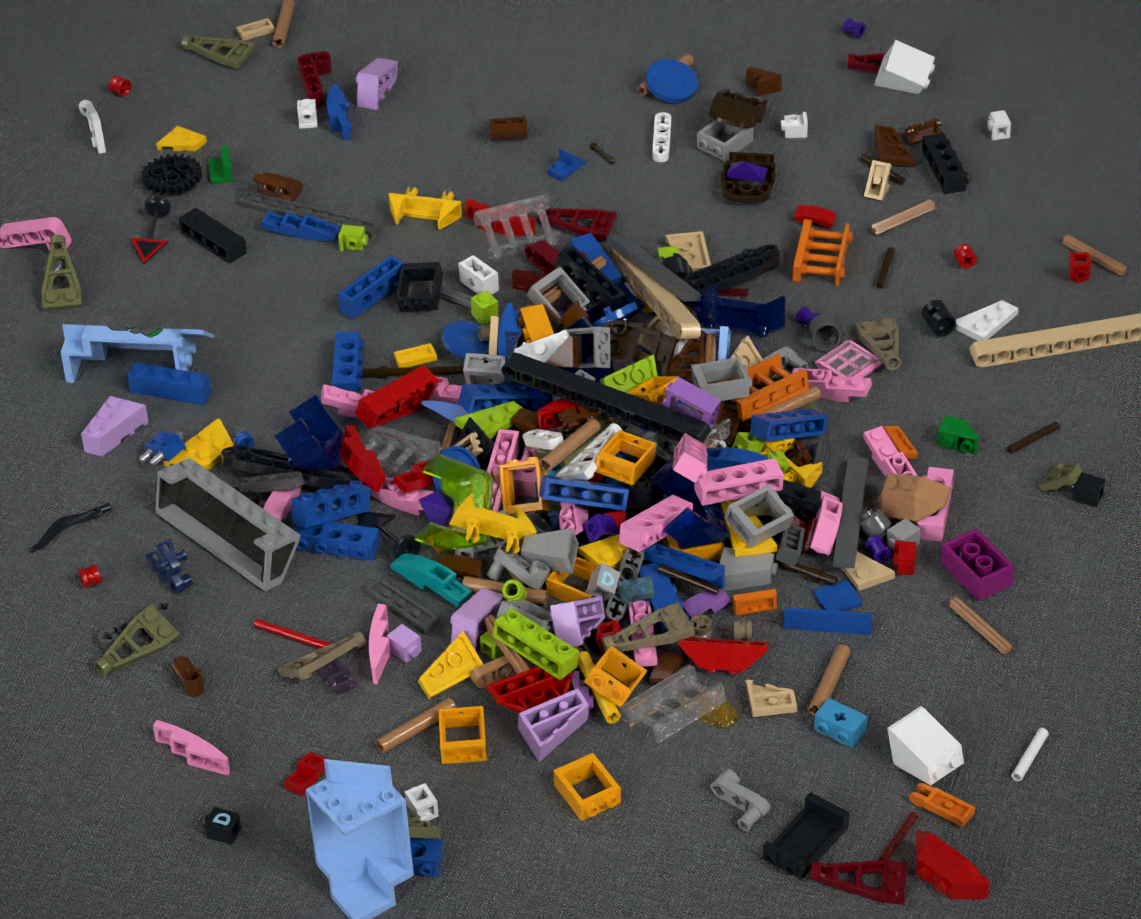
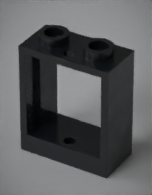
[396,262,443,312]

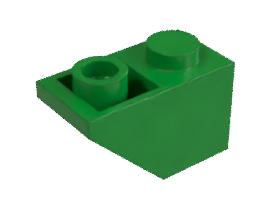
[937,415,979,455]

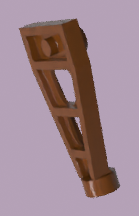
[663,330,707,384]

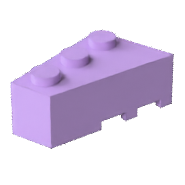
[356,58,398,110]
[81,396,149,456]
[451,588,505,651]
[550,596,605,647]
[518,688,589,762]

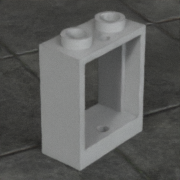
[697,120,753,161]
[527,267,590,329]
[561,327,610,370]
[463,353,505,384]
[691,357,752,401]
[724,485,794,548]
[496,599,555,635]

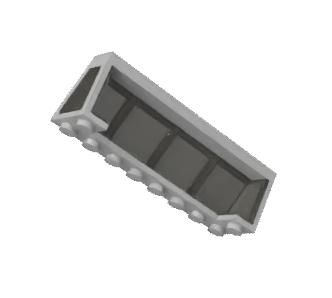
[156,458,301,592]

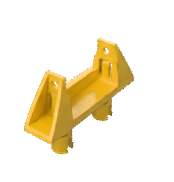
[388,186,462,230]
[758,438,823,488]
[449,493,537,554]

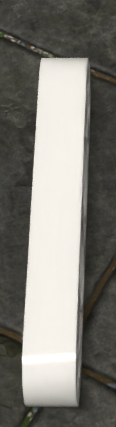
[652,112,671,162]

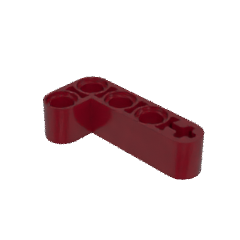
[297,51,332,108]
[524,240,587,275]

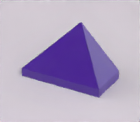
[727,162,768,182]
[419,490,453,532]

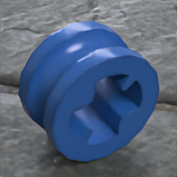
[233,431,254,448]

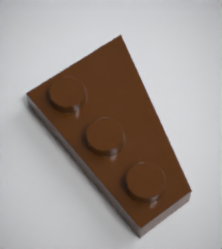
[874,125,916,167]

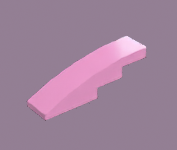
[263,485,304,522]
[369,604,391,684]
[153,720,230,776]

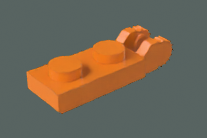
[909,782,975,827]

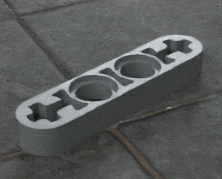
[229,472,304,493]
[604,547,644,622]
[98,599,174,650]

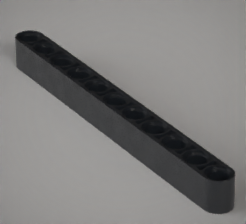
[501,352,711,443]

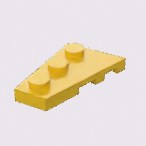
[578,534,646,570]
[418,631,484,699]

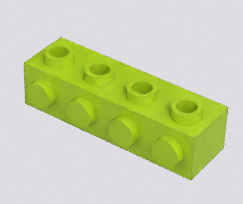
[493,608,579,680]

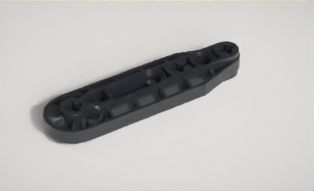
[675,244,780,304]
[221,445,365,489]

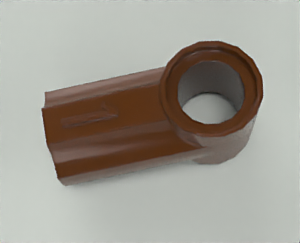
[171,655,205,697]

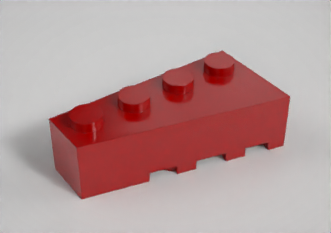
[354,365,440,429]

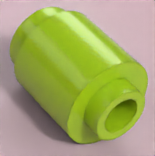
[502,580,527,600]

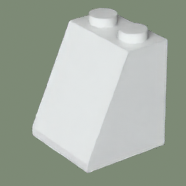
[874,40,935,94]
[887,706,964,785]

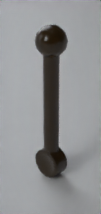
[590,143,615,164]

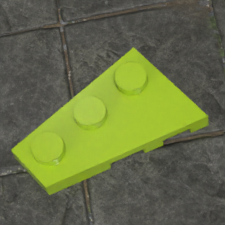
[600,354,657,392]
[455,401,523,439]

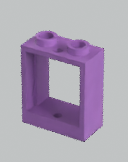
[662,377,721,430]

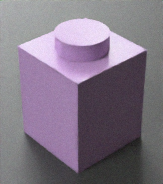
[386,624,422,663]

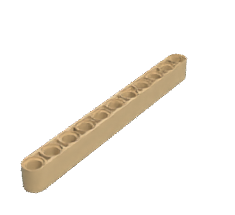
[609,247,701,340]
[969,313,1141,367]

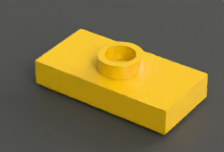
[393,343,437,368]

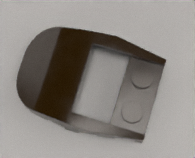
[708,89,768,128]
[721,152,776,202]
[592,320,679,376]

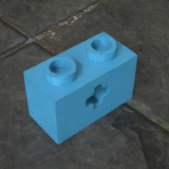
[814,698,868,748]

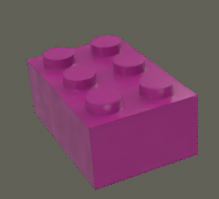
[940,528,1015,601]

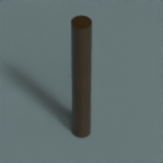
[860,154,905,185]
[876,247,895,289]
[1007,422,1060,454]
[658,564,720,595]

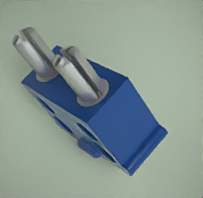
[139,431,186,466]

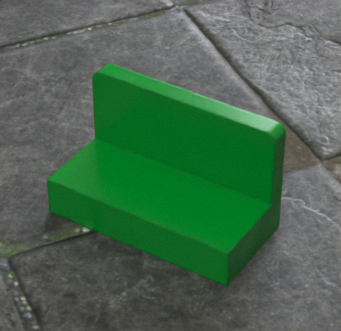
[208,145,233,184]

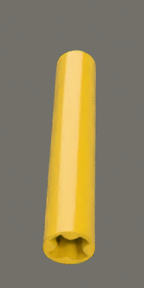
[578,651,621,724]

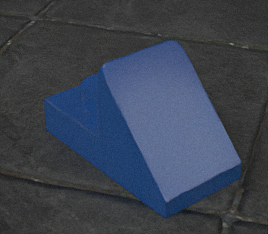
[547,148,585,181]

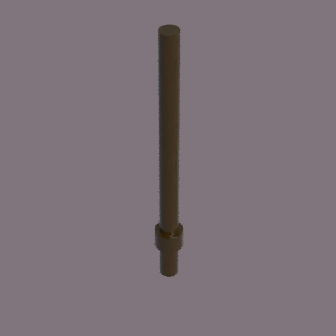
[363,366,464,378]
[723,538,838,586]

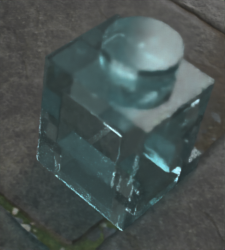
[618,576,655,603]

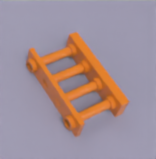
[793,219,853,286]
[717,354,809,421]

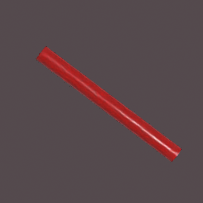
[254,619,331,648]

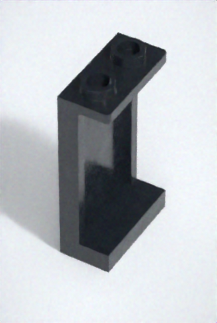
[763,792,849,880]

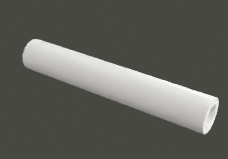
[1011,728,1049,782]

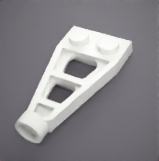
[79,100,106,154]
[556,423,623,481]

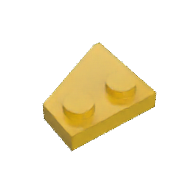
[156,126,207,152]

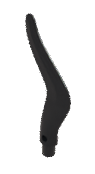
[29,503,112,553]

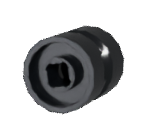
[922,300,956,337]

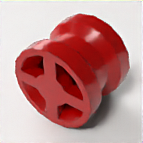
[109,75,132,97]
[953,244,977,269]
[78,564,101,589]

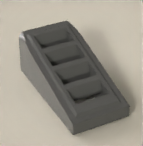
[776,524,805,566]

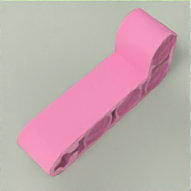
[0,217,72,251]

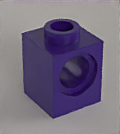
[583,514,620,543]

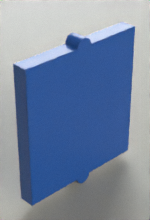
[813,579,863,611]

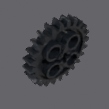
[142,153,202,196]

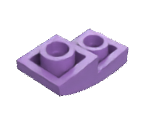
[683,589,732,618]
[571,671,594,718]

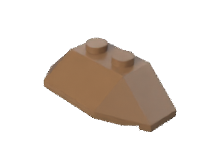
[878,473,952,522]

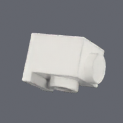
[297,99,317,129]
[987,110,1011,140]
[781,112,808,138]
[405,783,439,821]

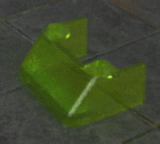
[414,453,493,550]

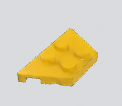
[163,418,234,471]

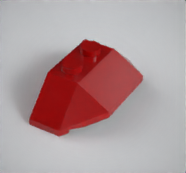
[679,637,769,674]
[486,666,573,713]
[915,830,990,899]

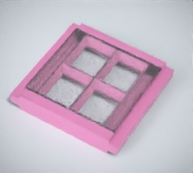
[815,340,883,378]

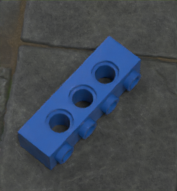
[338,255,405,319]
[332,331,364,393]
[459,384,544,414]
[750,408,828,441]
[291,481,370,528]
[292,521,381,561]
[410,838,444,877]

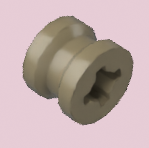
[690,615,712,639]
[734,621,752,641]

